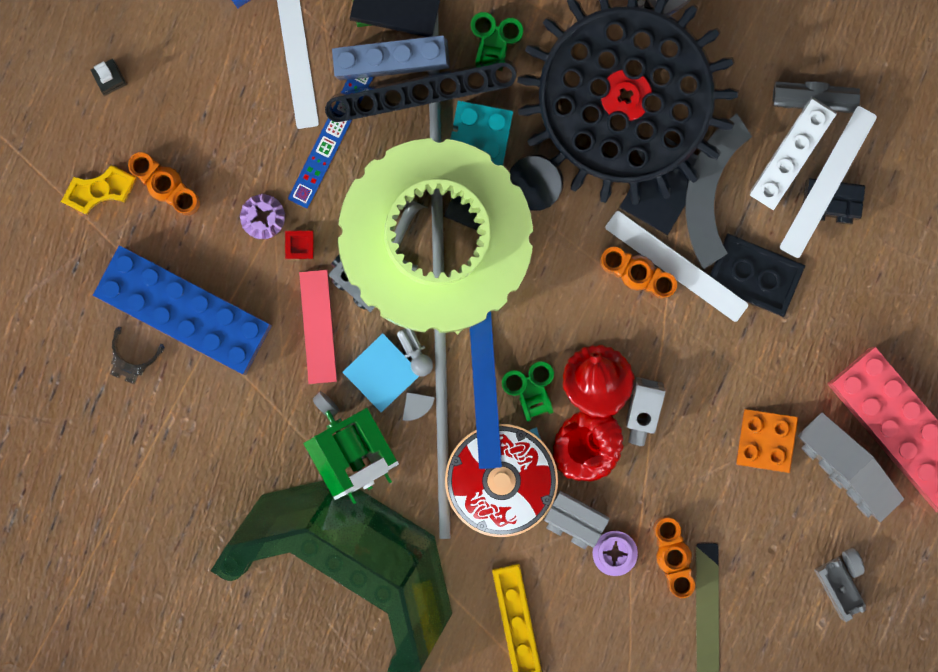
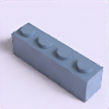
[332,36,450,81]

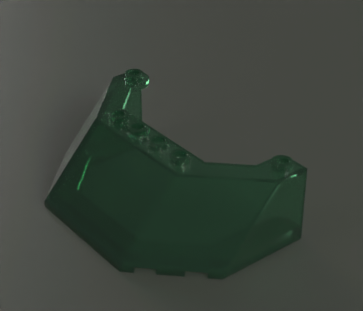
[211,480,453,672]

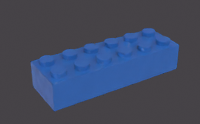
[93,245,272,375]

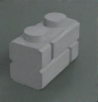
[543,490,610,549]

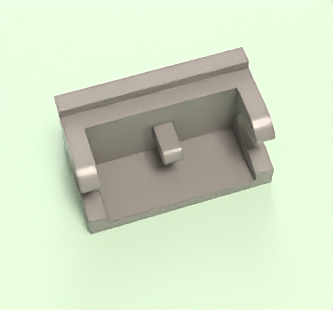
[814,556,866,622]

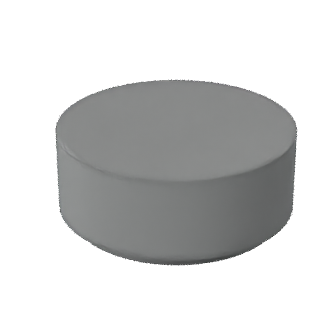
[313,391,340,417]
[842,548,865,578]

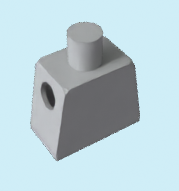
[626,377,666,446]

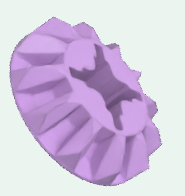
[240,194,285,239]
[592,531,638,576]

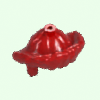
[562,345,635,418]
[553,411,624,481]

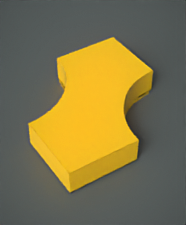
[61,165,137,215]

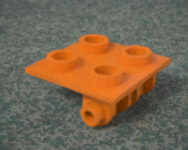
[736,409,798,473]

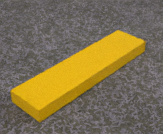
[492,564,542,672]

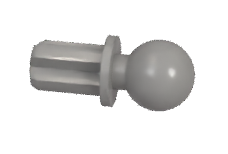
[397,328,433,377]

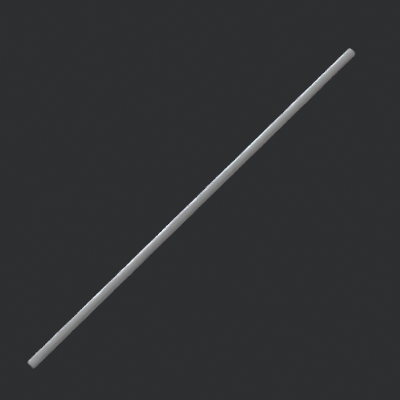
[428,13,451,539]

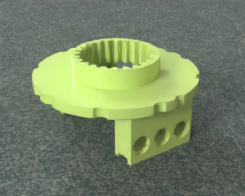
[338,138,533,335]

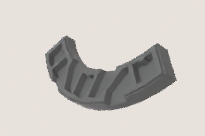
[685,114,752,269]

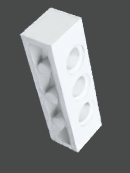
[750,97,836,210]

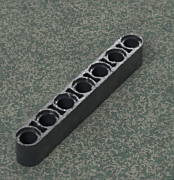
[325,60,517,122]

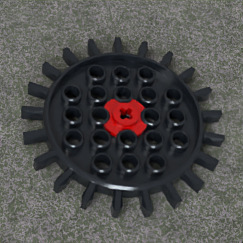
[517,0,739,205]

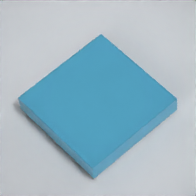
[343,333,419,413]

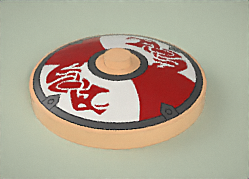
[445,424,558,537]

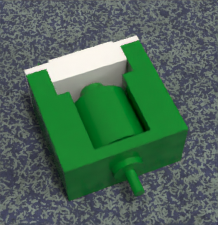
[303,408,399,504]

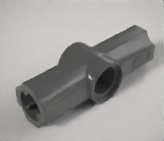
[772,82,860,113]

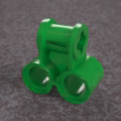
[471,12,523,71]
[501,361,554,422]

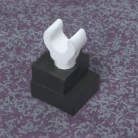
[91,58,127,96]

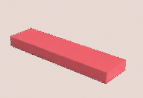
[299,270,337,384]

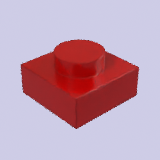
[285,231,314,260]

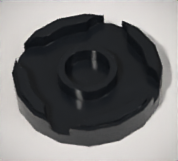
[509,154,564,211]

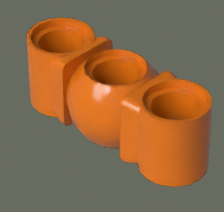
[128,152,200,216]
[600,247,677,299]
[653,516,695,598]

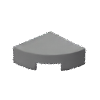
[403,393,435,421]

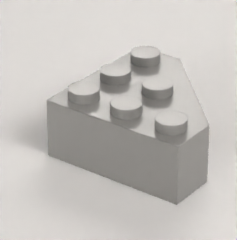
[798,413,904,522]

